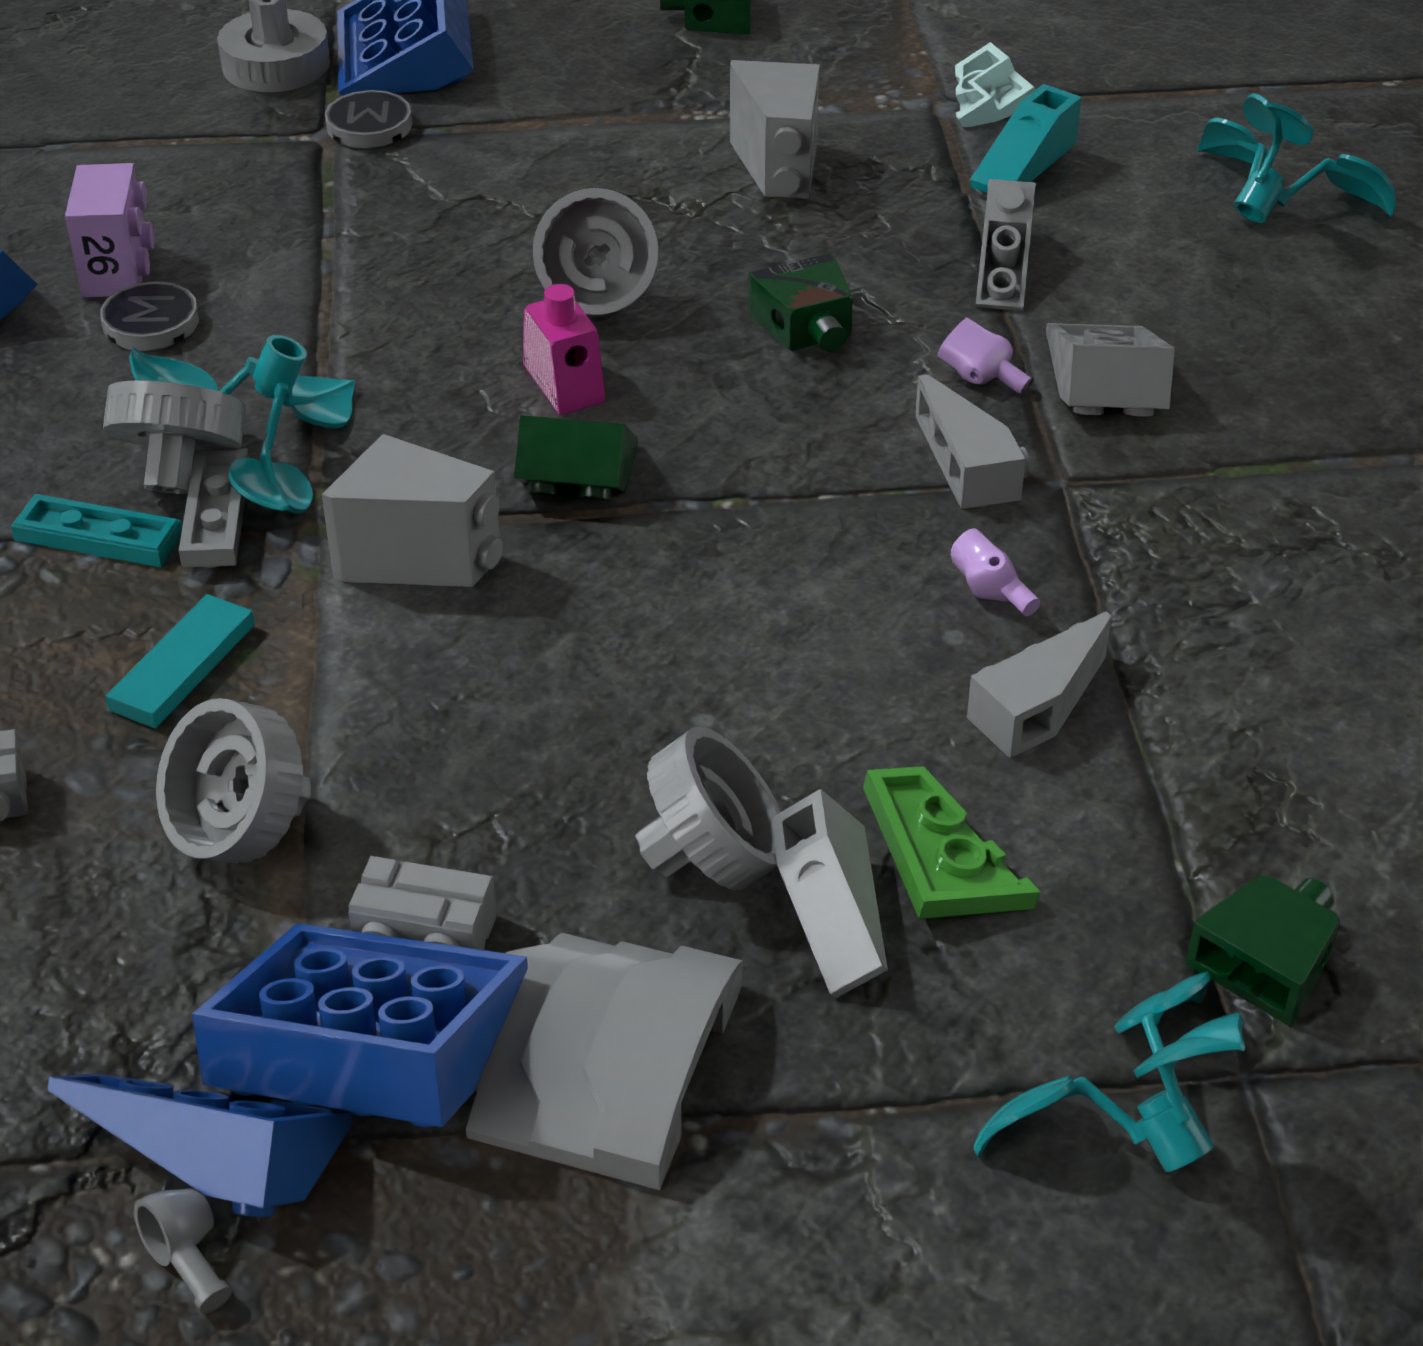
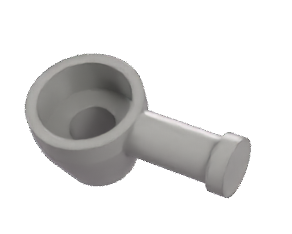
[134,1188,232,1313]

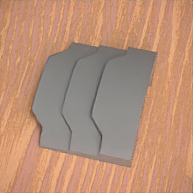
[466,932,743,1190]

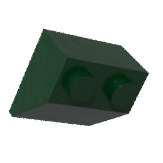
[514,415,638,501]

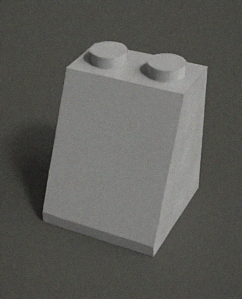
[730,60,820,199]
[322,434,503,587]

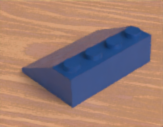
[337,0,474,96]
[192,923,528,1127]

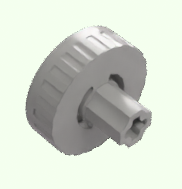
[217,0,330,92]
[533,188,659,318]
[103,381,246,495]
[156,698,311,864]
[635,726,781,890]

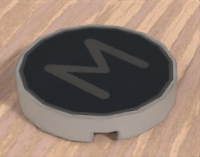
[325,90,412,149]
[100,281,199,351]

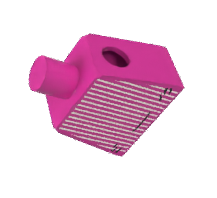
[523,284,605,415]

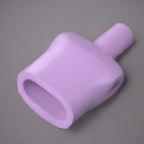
[937,318,1032,394]
[951,528,1041,616]

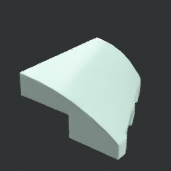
[955,42,1035,127]

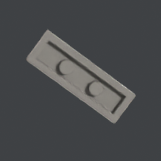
[179,448,249,568]

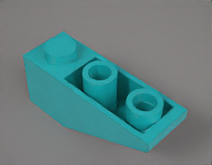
[970,84,1082,193]

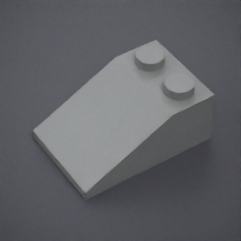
[1046,323,1175,416]

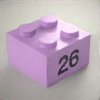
[65,163,155,297]

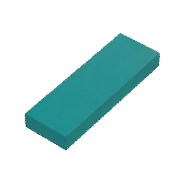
[11,494,182,567]
[105,594,255,729]

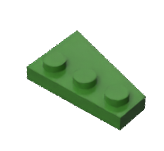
[863,766,1041,919]

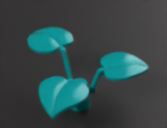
[1197,93,1396,223]
[129,335,355,514]
[974,971,1245,1173]

